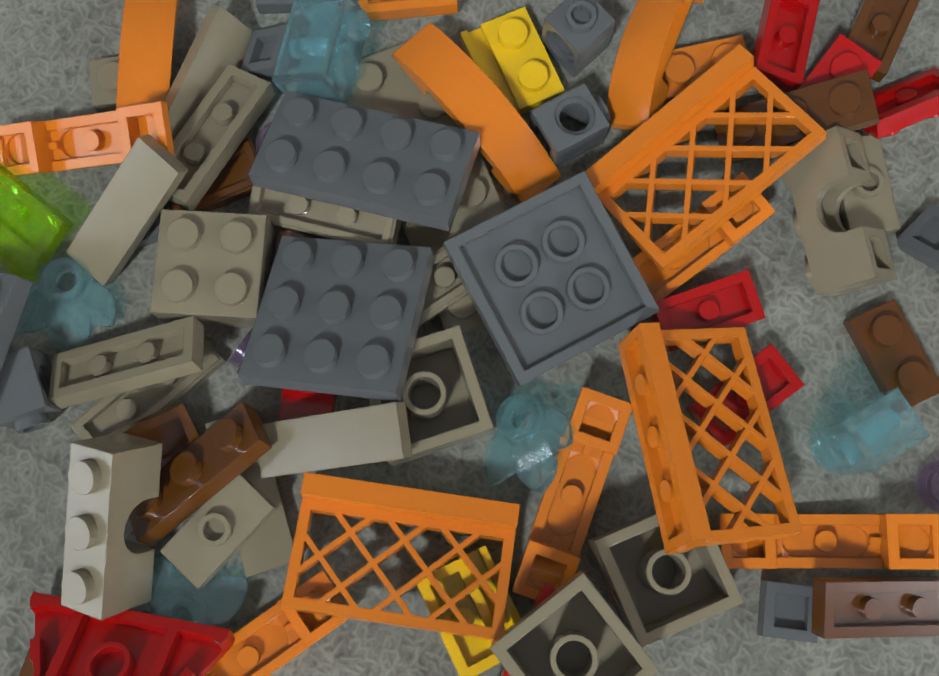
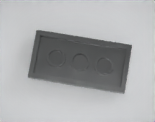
[248,91,481,232]

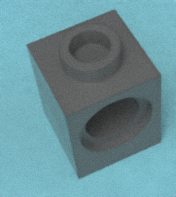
[541,0,616,77]
[529,83,611,167]
[0,346,65,434]

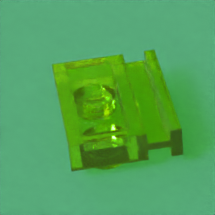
[0,163,74,282]

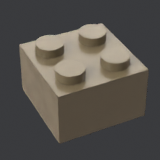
[150,209,277,329]
[368,325,494,466]
[587,511,744,648]
[490,571,660,676]

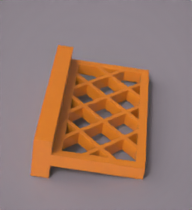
[585,44,827,273]
[618,322,803,554]
[280,472,520,641]

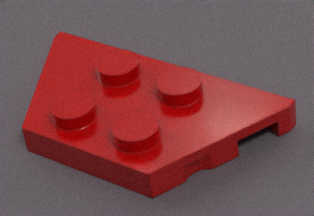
[30,591,235,676]

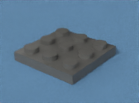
[443,171,660,387]
[238,236,435,402]

